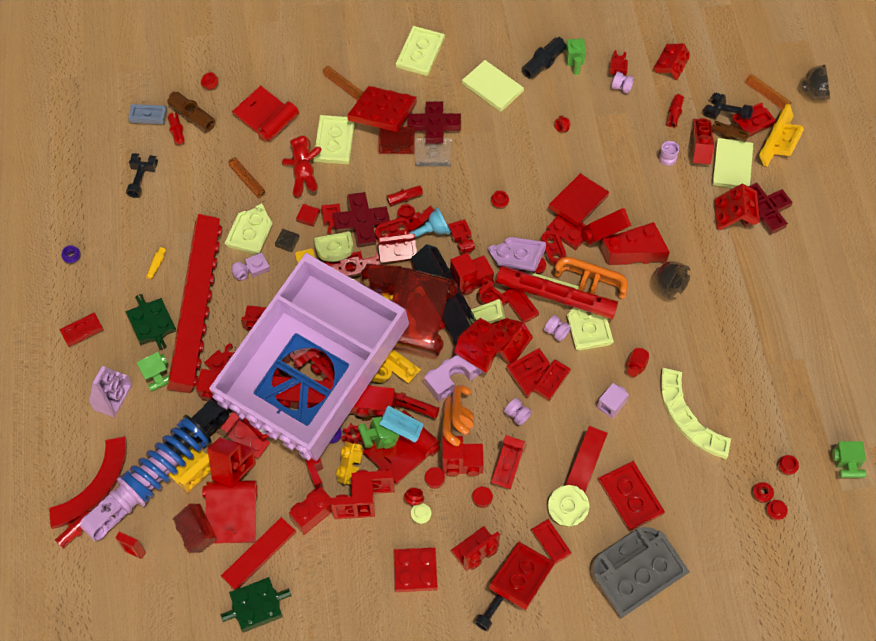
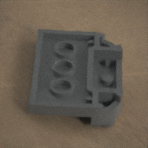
[590,527,690,619]

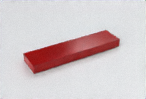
[221,517,296,590]

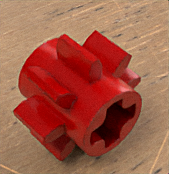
[341,423,364,444]

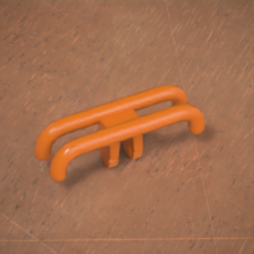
[554,257,628,299]
[443,385,474,446]

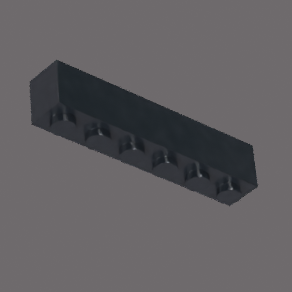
[411,244,476,346]

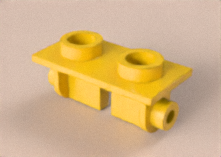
[384,349,421,384]
[336,441,363,485]

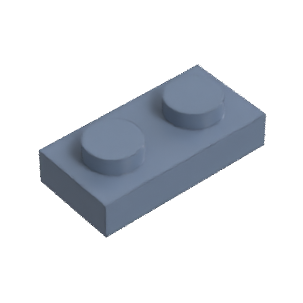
[128,104,167,124]

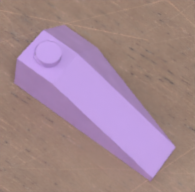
[89,366,133,418]

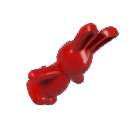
[282,136,322,197]

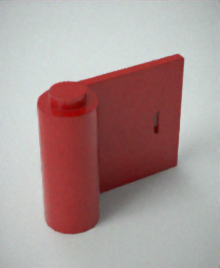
[232,85,299,141]
[363,410,440,484]
[202,480,258,544]

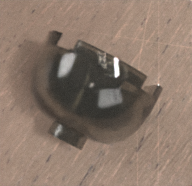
[802,64,830,101]
[654,261,690,300]

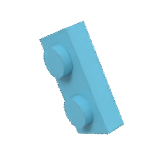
[380,406,424,442]

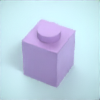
[597,383,629,419]

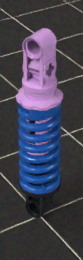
[80,399,229,541]

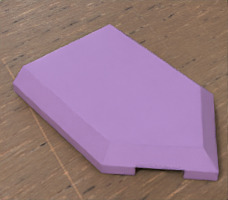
[487,237,546,271]

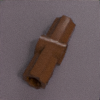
[167,91,216,132]

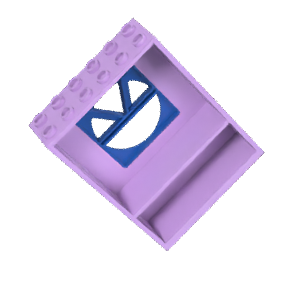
[209,253,409,462]

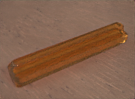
[323,66,364,100]
[746,74,791,109]
[228,157,265,198]

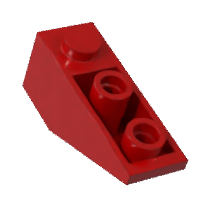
[692,118,714,164]

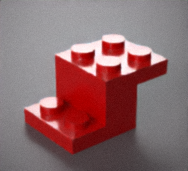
[331,468,395,519]

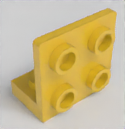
[168,447,211,494]

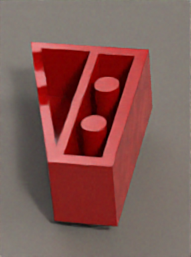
[601,222,670,265]

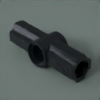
[522,37,566,79]

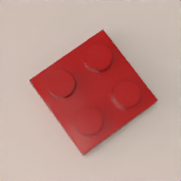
[394,547,438,592]

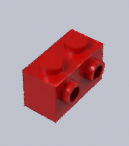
[289,487,333,535]

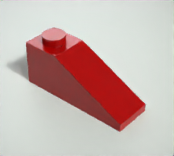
[581,208,631,245]

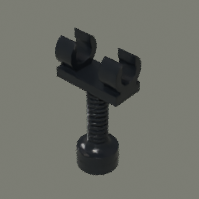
[703,93,753,120]
[126,153,158,198]
[474,589,514,632]

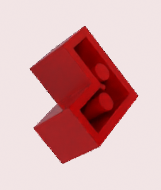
[450,252,494,294]
[443,436,484,476]
[207,437,256,488]

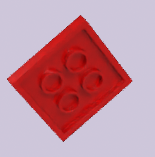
[347,86,417,132]

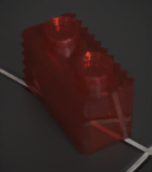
[379,126,415,154]
[361,263,405,295]
[173,504,217,553]

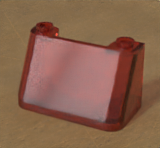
[392,267,458,356]

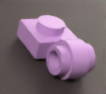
[232,252,270,281]

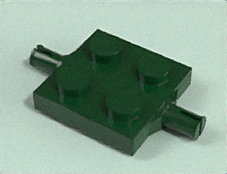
[125,294,176,350]
[220,577,292,633]

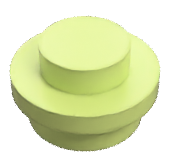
[411,503,431,524]

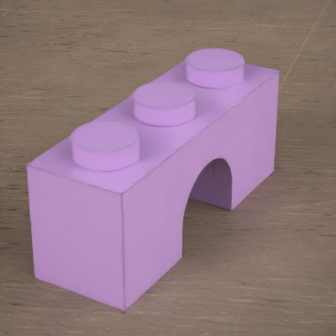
[424,355,484,403]

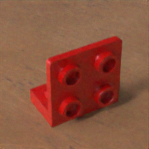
[714,183,760,230]
[454,318,511,373]
[491,318,533,365]
[451,526,500,571]

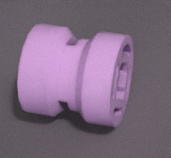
[612,72,634,94]
[659,141,679,166]
[544,315,571,341]
[504,398,532,426]

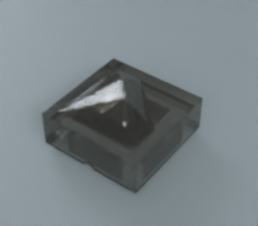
[275,229,300,252]

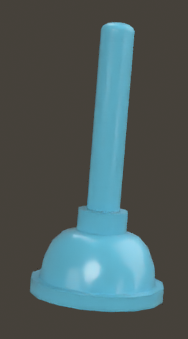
[410,207,450,238]

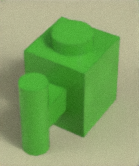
[565,38,586,75]
[136,352,169,392]
[358,417,399,449]
[832,441,866,478]

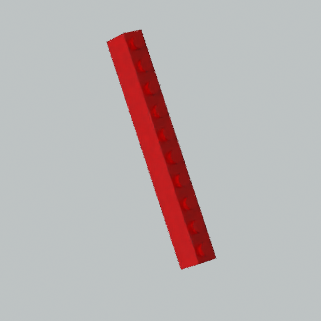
[167,214,222,393]
[196,369,397,417]

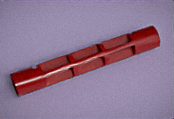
[496,265,619,320]

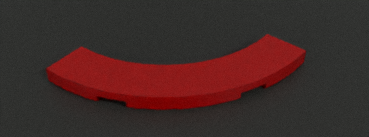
[49,436,127,529]

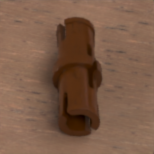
[712,121,749,142]

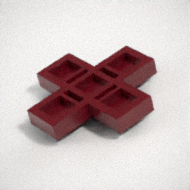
[408,101,461,144]
[740,182,793,234]
[332,192,390,247]

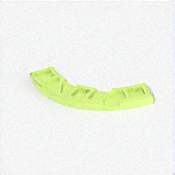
[661,368,731,459]

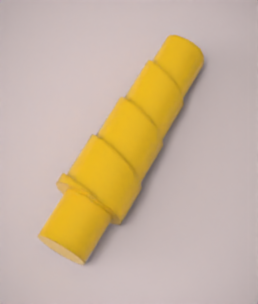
[146,247,166,280]

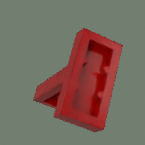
[217,412,270,459]
[491,435,527,490]

